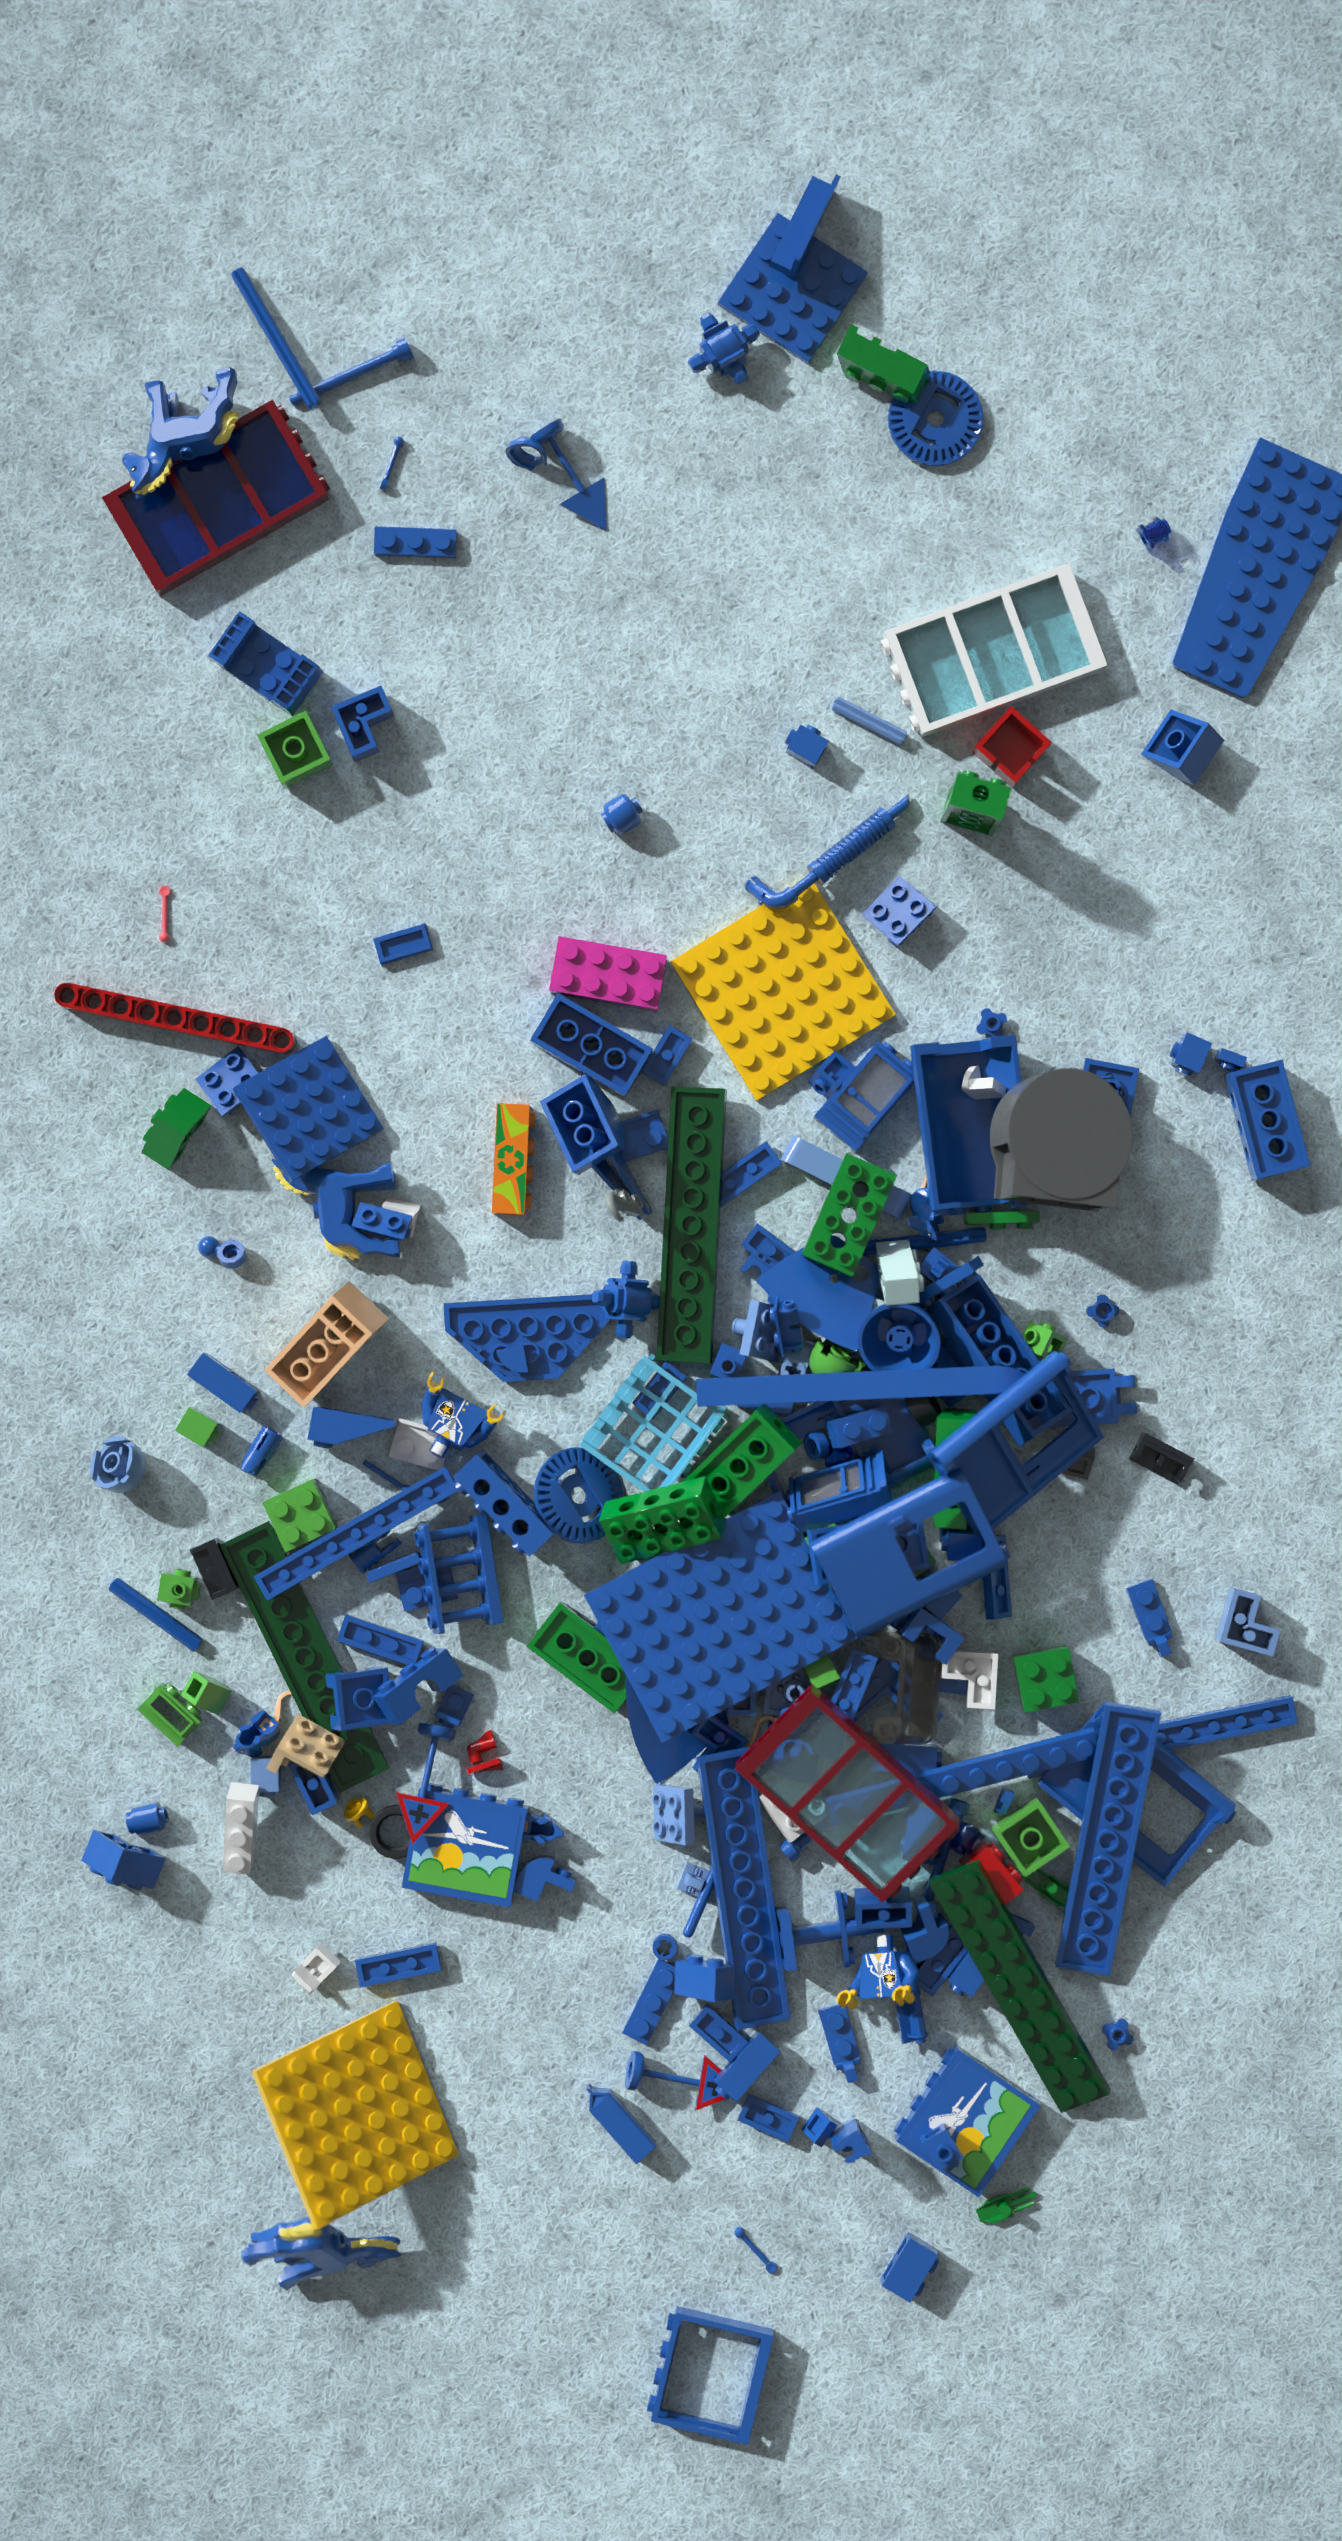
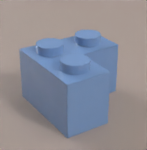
[1215,1586,1281,1657]

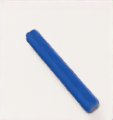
[108,1578,203,1652]

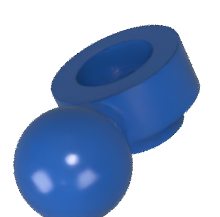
[198,1236,247,1269]

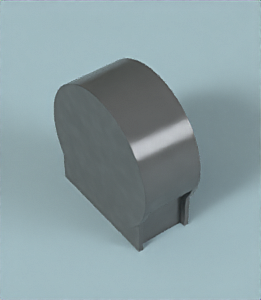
[990,1068,1132,1212]

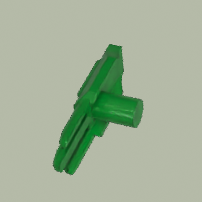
[1022,1868,1069,1907]
[976,2188,1037,2223]

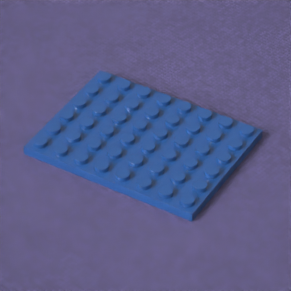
[584,1491,857,1743]

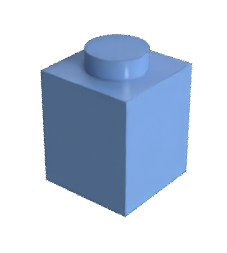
[250,1756,282,1797]

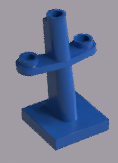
[775,1890,884,1971]

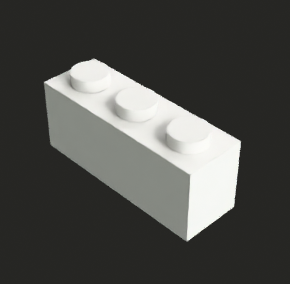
[223,1783,259,1874]

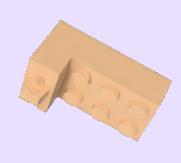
[264,1281,389,1408]

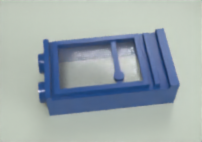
[813,1041,914,1153]
[786,1450,894,1533]

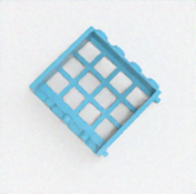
[579,1353,727,1492]

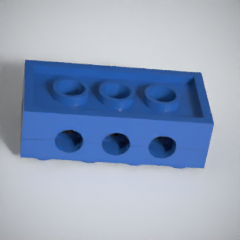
[1224,1059,1310,1181]
[453,1449,555,1557]

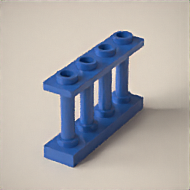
[414,1514,503,1634]

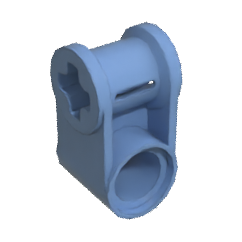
[778,1339,815,1375]

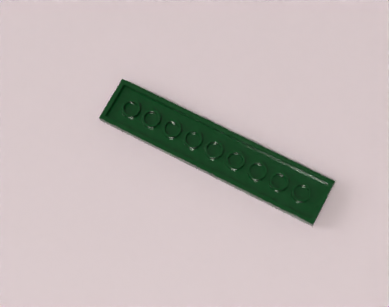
[656,1087,727,1363]
[219,1520,390,1793]
[929,1859,1111,2113]

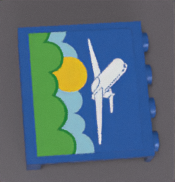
[401,1783,529,1907]
[894,2044,1041,2198]

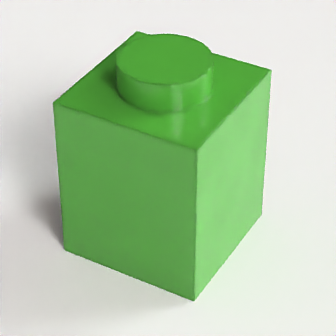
[175,1407,221,1447]
[181,1671,232,1715]

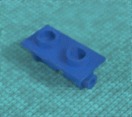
[351,1202,412,1241]
[770,1296,804,1358]
[895,1986,928,2044]

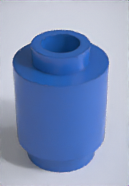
[125,1802,169,1835]

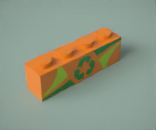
[492,1103,536,1216]

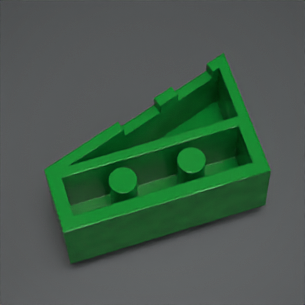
[837,324,930,403]

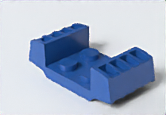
[207,611,324,716]

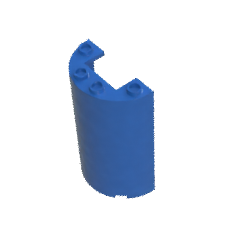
[910,1035,1027,1216]

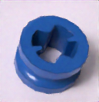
[652,1934,677,1960]

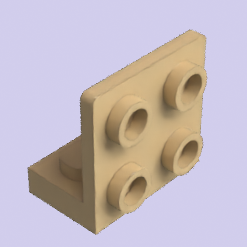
[266,1714,345,1778]

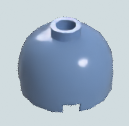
[90,1436,146,1493]

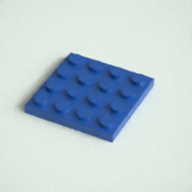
[717,213,868,364]
[232,1036,384,1183]

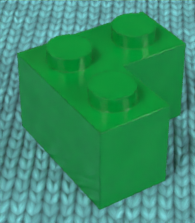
[141,1088,211,1170]

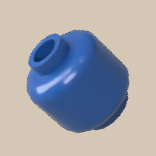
[601,794,643,835]

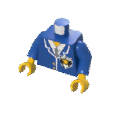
[421,1372,506,1459]
[836,1935,920,2009]

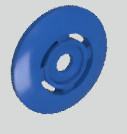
[888,371,983,466]
[534,1447,623,1544]

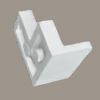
[941,1649,998,1709]

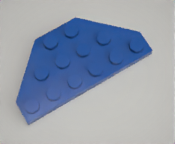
[443,1294,610,1382]

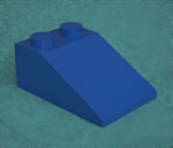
[307,1406,399,1449]

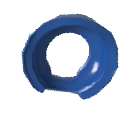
[505,436,547,471]

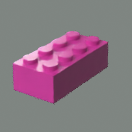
[549,936,667,1012]

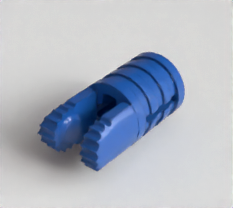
[241,1425,284,1476]
[348,1530,402,1574]

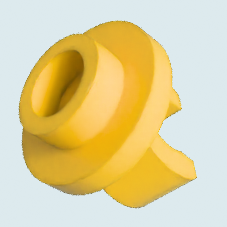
[344,1797,374,1828]

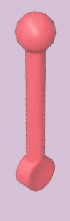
[159,885,171,943]

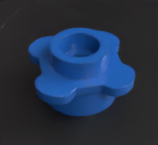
[976,1008,1007,1037]
[1086,1295,1119,1327]
[1102,2018,1133,2050]

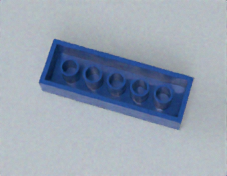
[926,1274,1073,1447]

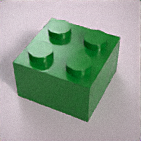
[1012,1645,1079,1713]

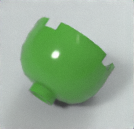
[809,1337,865,1374]

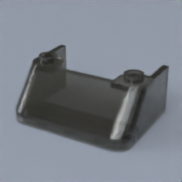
[845,1629,943,1745]

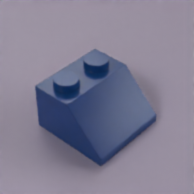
[1141,709,1225,786]

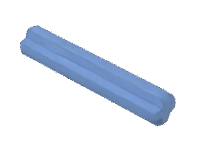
[831,697,907,746]

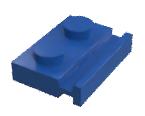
[620,1109,668,1162]
[395,1567,458,1611]

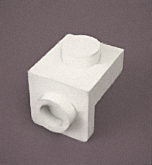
[292,1943,341,1993]

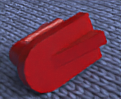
[466,1730,504,1776]

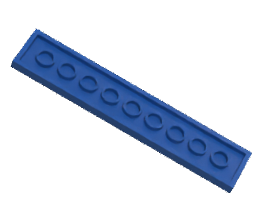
[1055,1701,1161,1976]
[696,1747,791,2030]

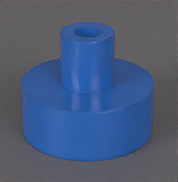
[804,1431,832,1460]

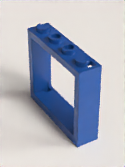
[647,2306,774,2445]

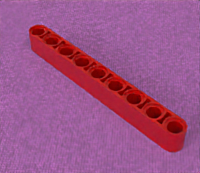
[54,983,296,1054]

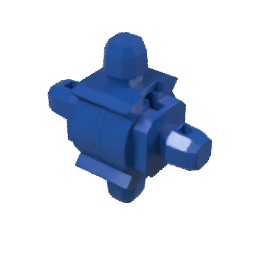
[688,313,760,384]
[592,1261,660,1339]

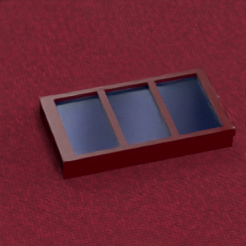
[102,399,330,597]

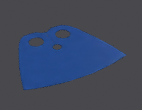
[756,1235,879,1352]
[626,1676,729,1784]

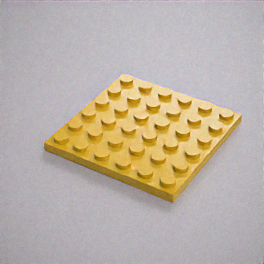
[670,883,896,1101]
[252,2001,459,2229]

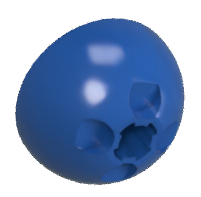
[858,1303,940,1371]

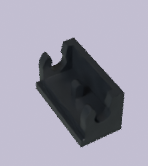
[1129,1432,1195,1485]
[189,1537,240,1600]

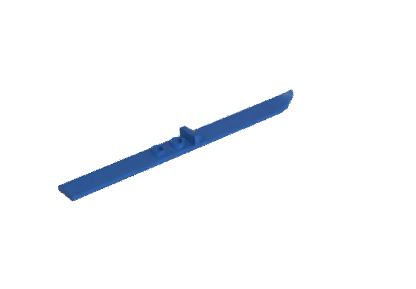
[696,1366,1026,1407]

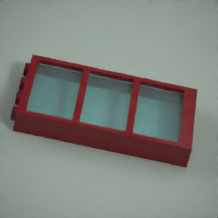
[735,1684,960,1902]

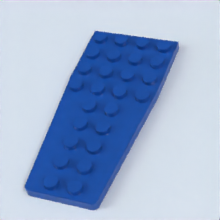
[1172,437,1342,698]

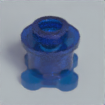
[1136,516,1172,552]
[825,1445,856,1476]
[949,1819,985,1856]

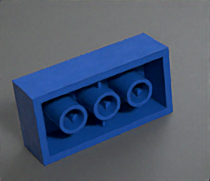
[530,993,653,1098]

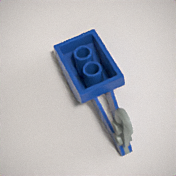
[540,1074,652,1222]

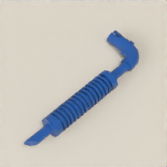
[745,794,910,909]

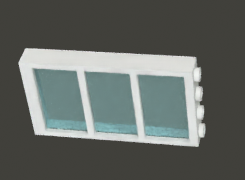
[880,563,1107,738]

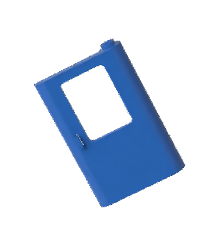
[928,1351,1104,1539]
[757,1398,935,1508]
[810,1467,1011,1640]
[1038,1701,1236,1888]

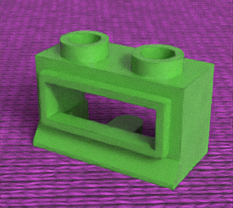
[137,1683,203,1747]

